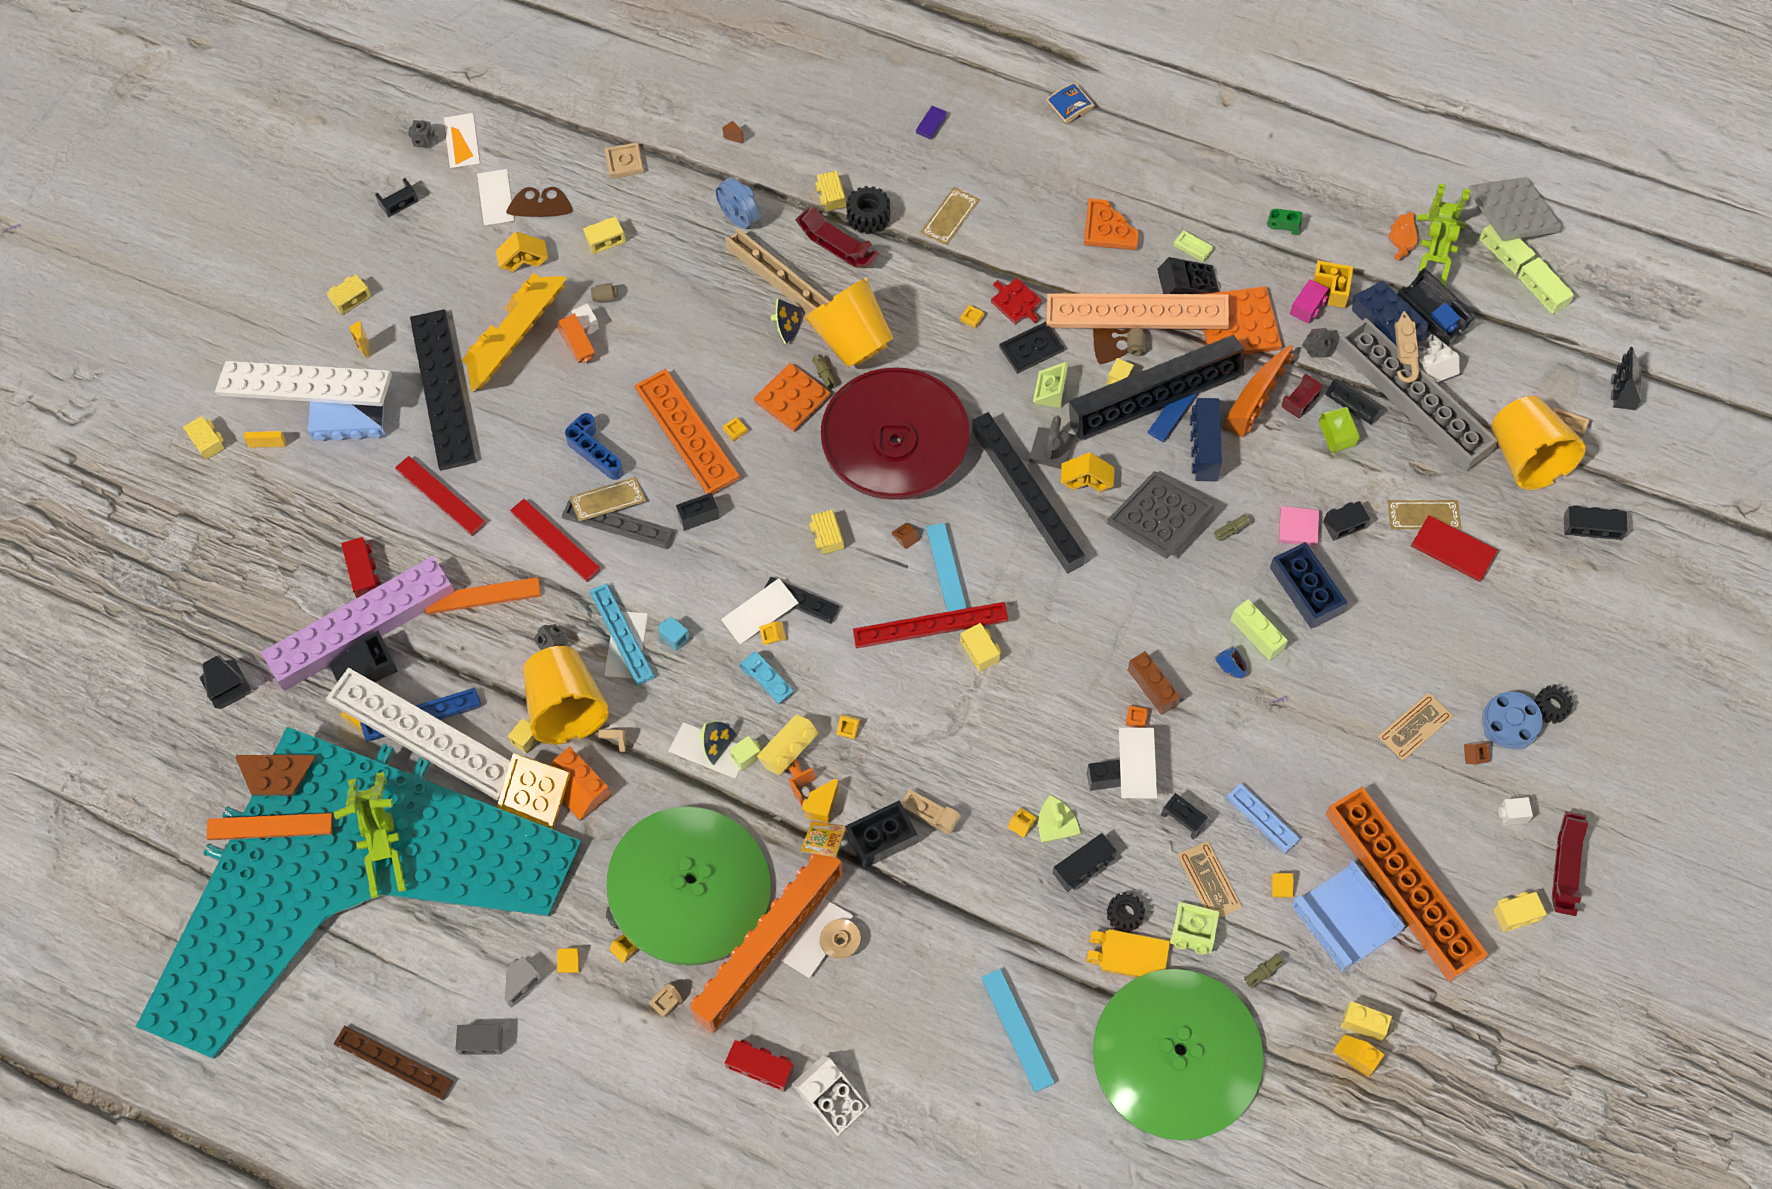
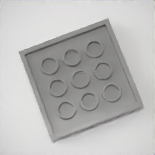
[1468,177,1562,241]

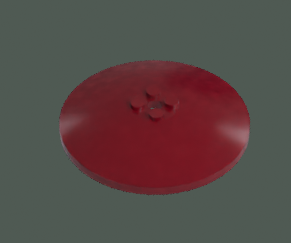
[821,367,970,500]

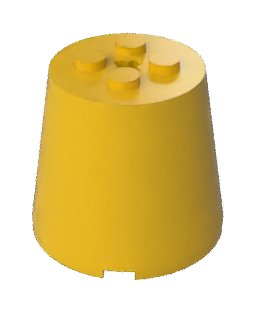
[804,277,893,368]
[1492,396,1586,490]
[522,646,609,745]

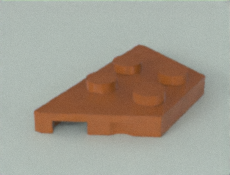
[236,755,316,796]

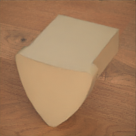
[599,730,626,752]
[649,983,683,1018]

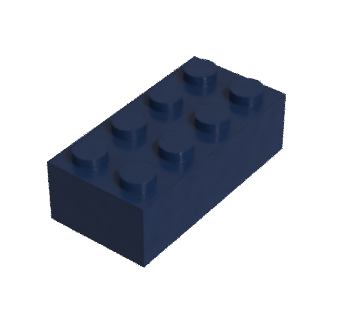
[1352,280,1428,346]
[1189,398,1222,482]
[1270,542,1348,629]

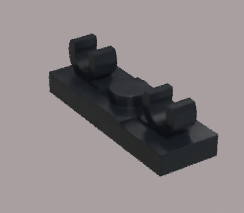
[1325,378,1381,425]

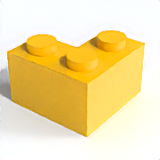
[496,231,548,272]
[1313,260,1353,308]
[1060,452,1114,492]

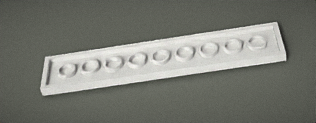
[215,361,392,406]
[326,668,511,801]

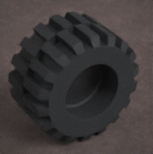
[846,186,890,234]

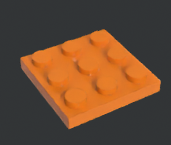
[753,363,831,432]

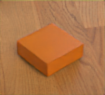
[1125,705,1148,728]

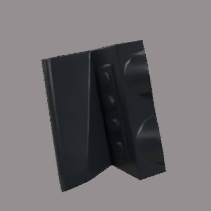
[199,655,251,709]

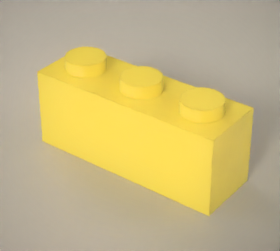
[756,714,819,776]

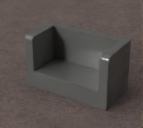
[455,1024,503,1055]

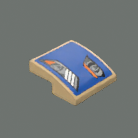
[1046,82,1095,125]

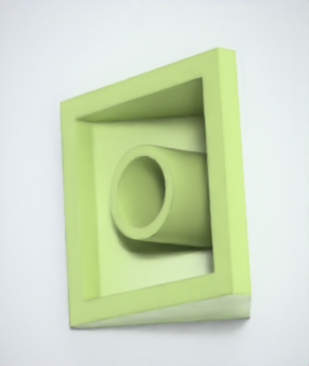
[1033,362,1068,408]

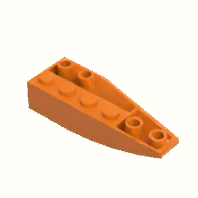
[1223,345,1294,438]

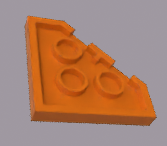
[1084,198,1138,250]

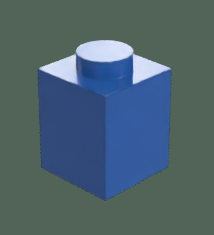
[1430,302,1460,333]

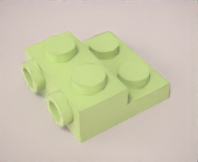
[1170,902,1219,955]

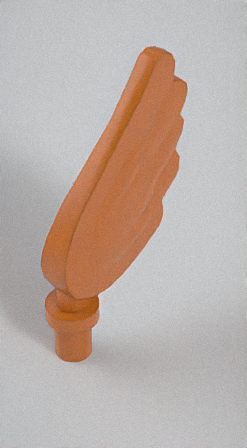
[1389,212,1417,261]

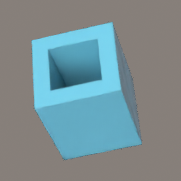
[658,616,689,651]

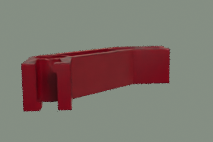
[795,207,880,268]
[1552,811,1589,916]

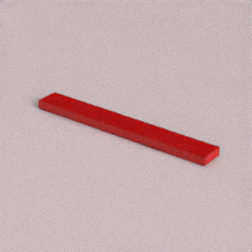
[853,601,1008,649]

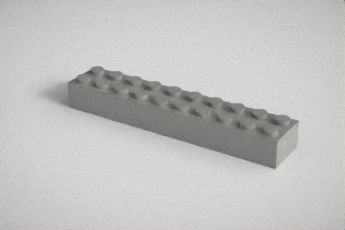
[1336,318,1498,472]

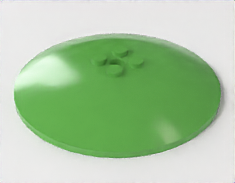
[1093,969,1263,1140]

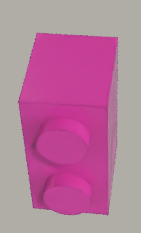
[1290,279,1329,324]

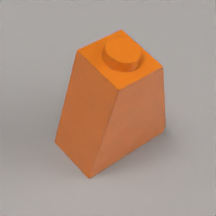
[557,313,595,363]

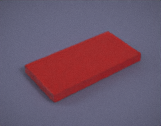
[1411,515,1498,582]

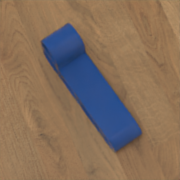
[565,413,623,480]

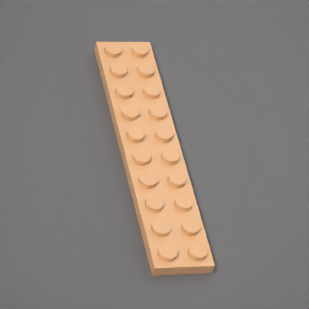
[1047,294,1229,329]

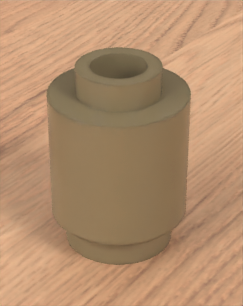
[591,283,618,303]
[1127,328,1146,356]

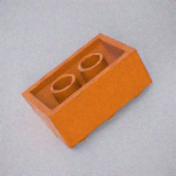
[551,746,611,821]

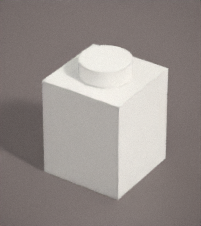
[571,303,599,335]
[1498,797,1533,825]

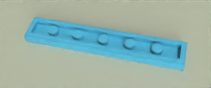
[926,523,966,612]
[589,583,655,686]
[981,969,1054,1093]

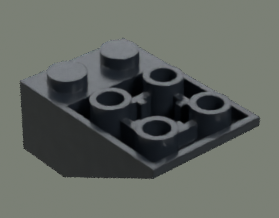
[1157,257,1219,294]
[1611,347,1641,410]
[329,631,398,683]

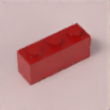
[341,537,381,598]
[724,1039,794,1092]

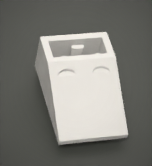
[1417,331,1460,382]
[792,1056,869,1136]

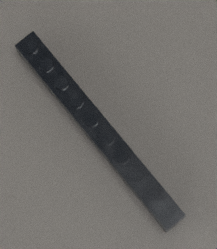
[972,412,1085,574]

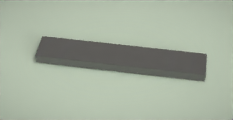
[562,500,674,549]

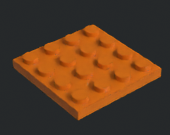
[1203,286,1282,355]

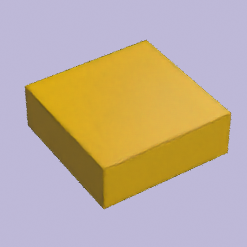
[960,305,985,329]
[722,417,748,442]

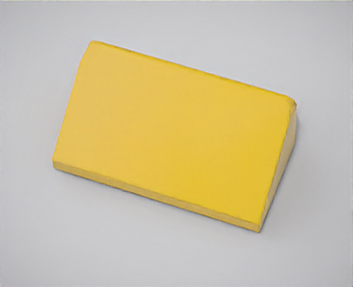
[349,321,369,358]

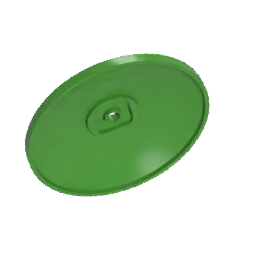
[606,807,771,966]

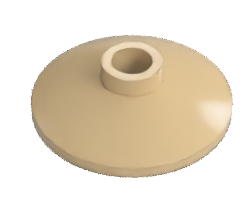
[819,919,861,959]

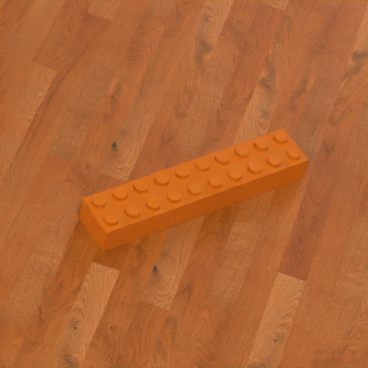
[1325,786,1489,983]
[690,854,843,1033]

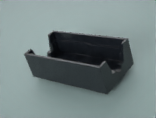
[1397,267,1477,347]

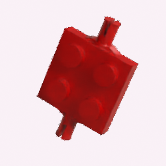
[991,278,1042,325]

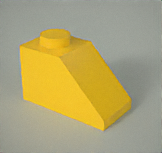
[802,779,839,823]
[1333,1034,1384,1077]

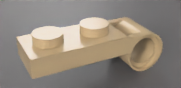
[901,789,961,834]

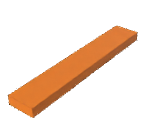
[425,577,541,615]
[206,813,333,840]

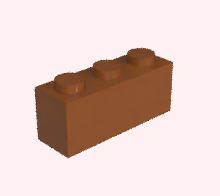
[1127,651,1180,715]

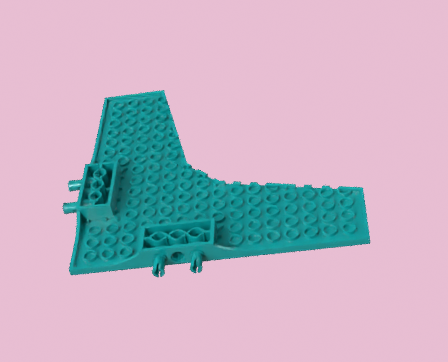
[135,727,582,1059]

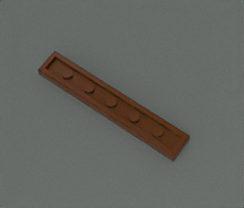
[333,1025,453,1101]

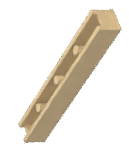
[725,228,830,314]

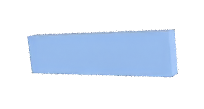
[1226,783,1300,854]

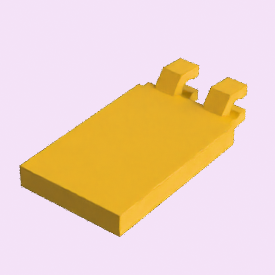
[1086,929,1170,978]

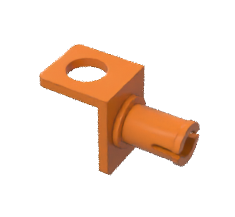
[787,759,816,806]

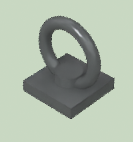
[1029,415,1074,469]

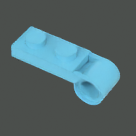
[739,651,793,705]

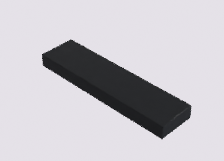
[764,577,839,624]

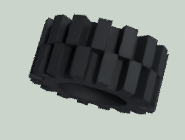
[1534,685,1573,724]
[1107,892,1145,932]

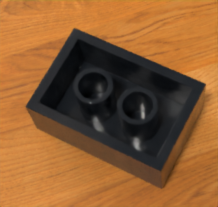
[845,800,918,868]

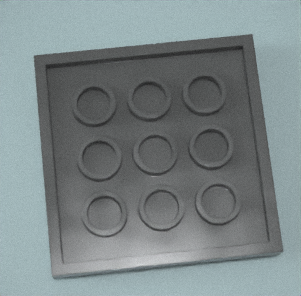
[1107,471,1214,559]

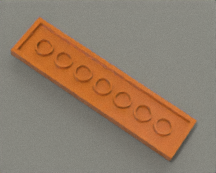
[634,369,740,494]

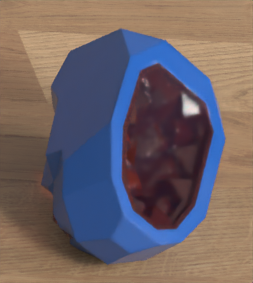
[1215,646,1248,679]

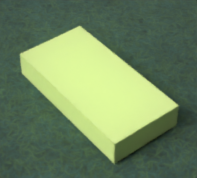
[1173,230,1213,262]

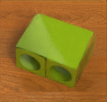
[1319,407,1360,453]

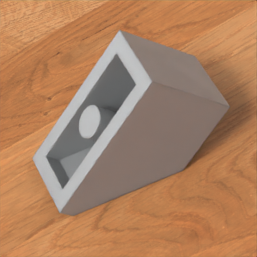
[505,956,542,1007]

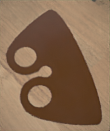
[506,187,573,217]
[1093,328,1131,364]

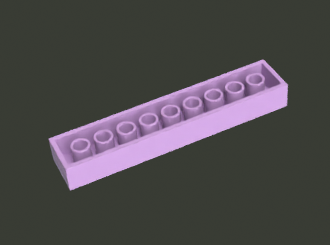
[261,556,454,691]

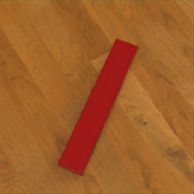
[395,456,486,536]
[510,498,600,582]

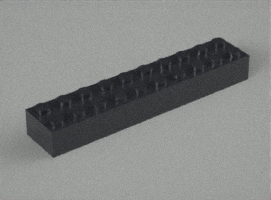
[1069,335,1244,440]

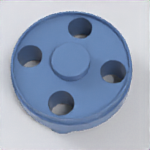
[715,177,761,228]
[1482,692,1542,749]

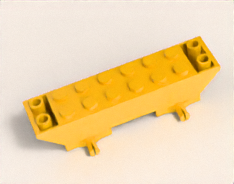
[461,273,567,392]

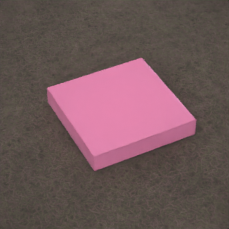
[1279,506,1319,546]

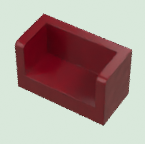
[1281,374,1323,419]

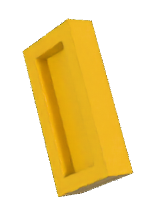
[244,431,286,448]

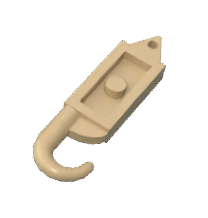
[1395,311,1419,383]

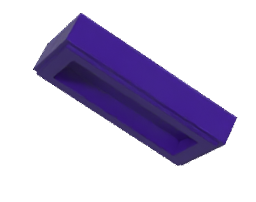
[916,106,947,140]

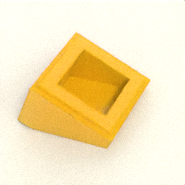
[759,621,786,645]
[836,714,861,739]
[1008,808,1037,837]
[1271,873,1293,898]
[610,934,638,963]
[557,948,580,973]

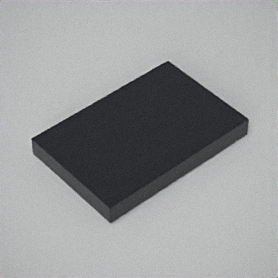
[999,322,1064,374]

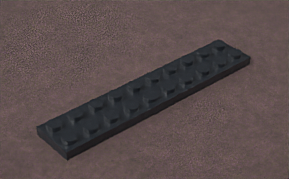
[410,309,476,471]

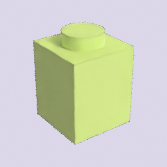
[729,736,761,771]

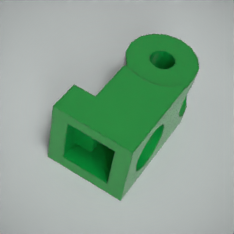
[1267,209,1302,235]

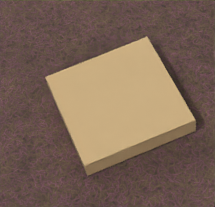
[604,142,644,179]

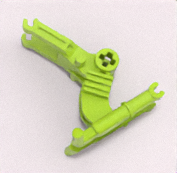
[1417,183,1471,287]
[333,772,406,898]

